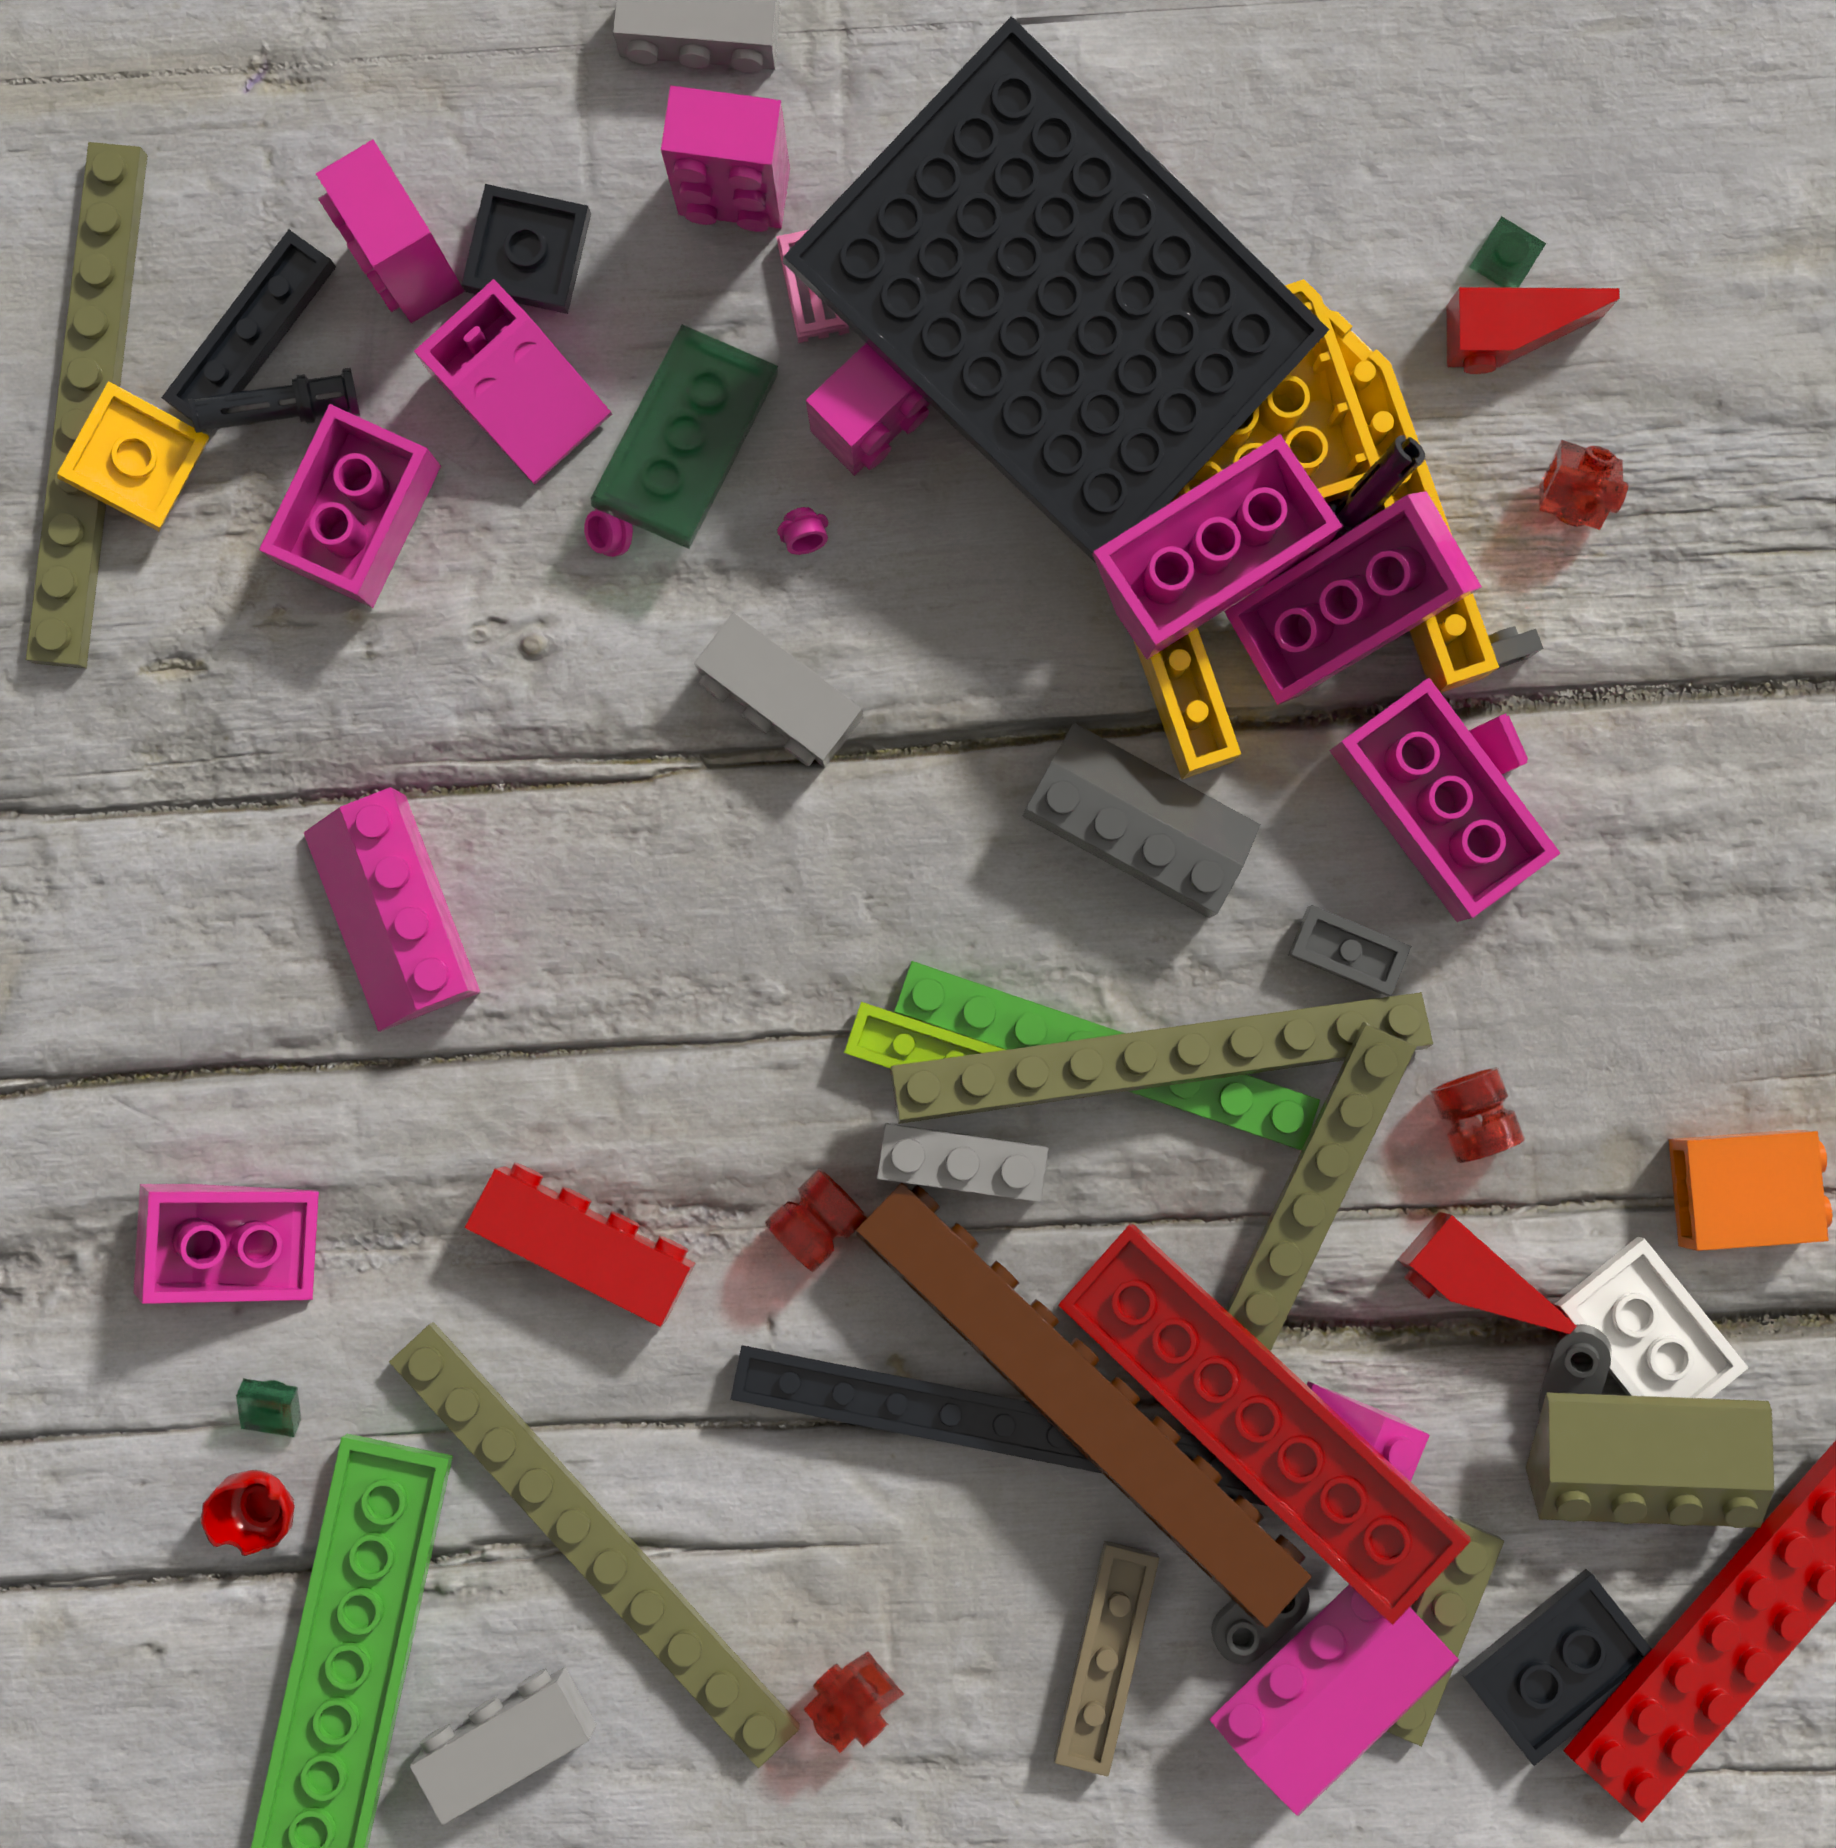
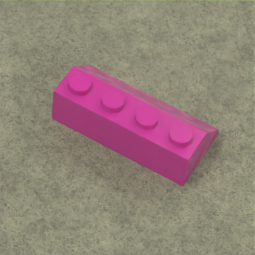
[1092,434,1342,660]
[303,787,481,1032]
[1209,1584,1460,1816]

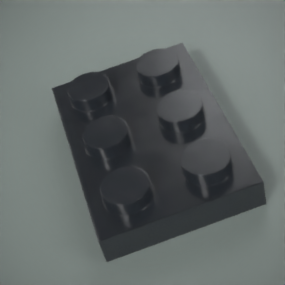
[1459,1569,1652,1766]

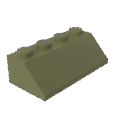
[1526,1393,1774,1528]

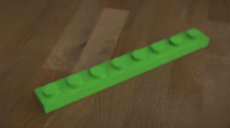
[894,961,1320,1150]

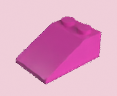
[133,1184,319,1304]

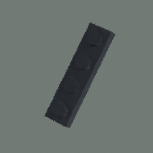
[161,229,336,434]

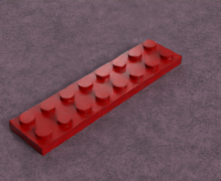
[1058,1224,1471,1626]
[1563,1440,1836,1823]

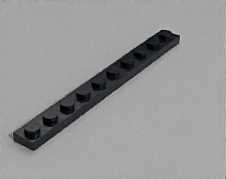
[730,1345,1267,1506]

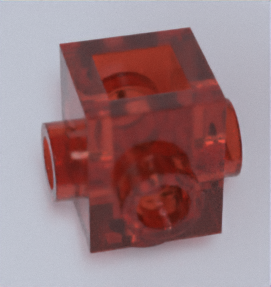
[1539,440,1629,530]
[803,1651,904,1753]

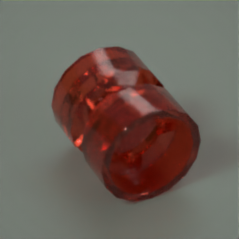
[1430,1067,1525,1163]
[765,1168,868,1272]

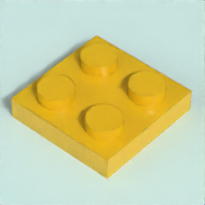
[57,381,210,531]

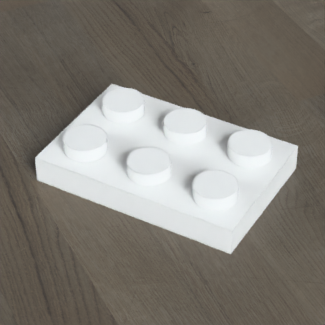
[1554,1237,1749,1399]

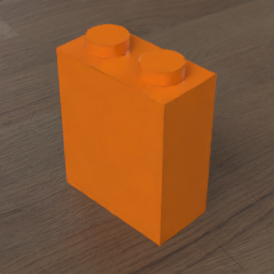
[1668,1130,1833,1251]

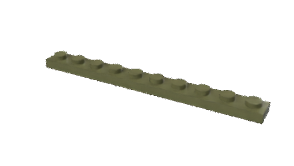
[26,142,148,669]
[890,992,1433,1124]
[389,1322,800,1769]

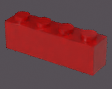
[464,1162,696,1327]

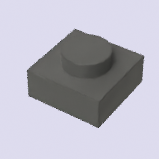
[1488,626,1544,669]

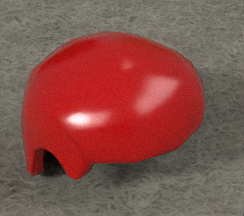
[200,1470,295,1556]

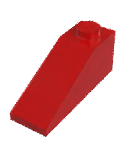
[1446,287,1620,374]
[1397,1212,1577,1334]

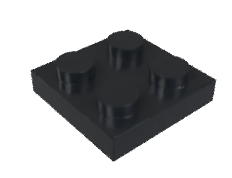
[461,184,591,314]

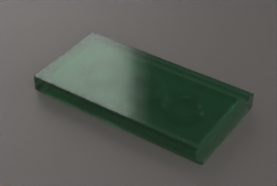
[590,325,778,549]

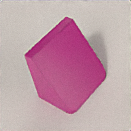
[1469,713,1528,775]

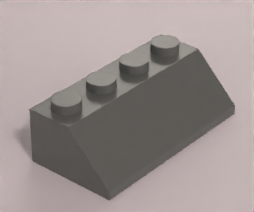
[1023,723,1261,918]

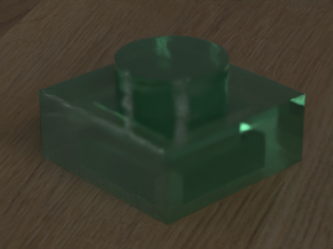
[1469,216,1546,288]
[236,1378,301,1437]

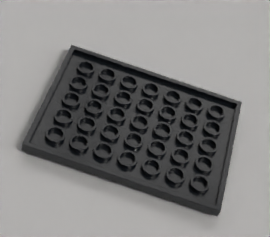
[783,16,1329,563]

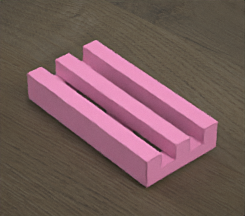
[776,230,850,343]

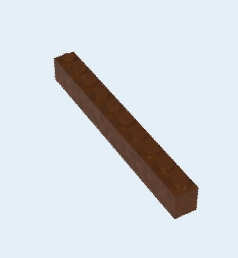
[856,1183,1312,1628]

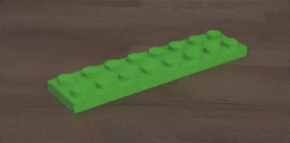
[251,1433,453,1848]

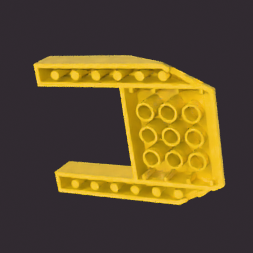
[1133,279,1499,780]

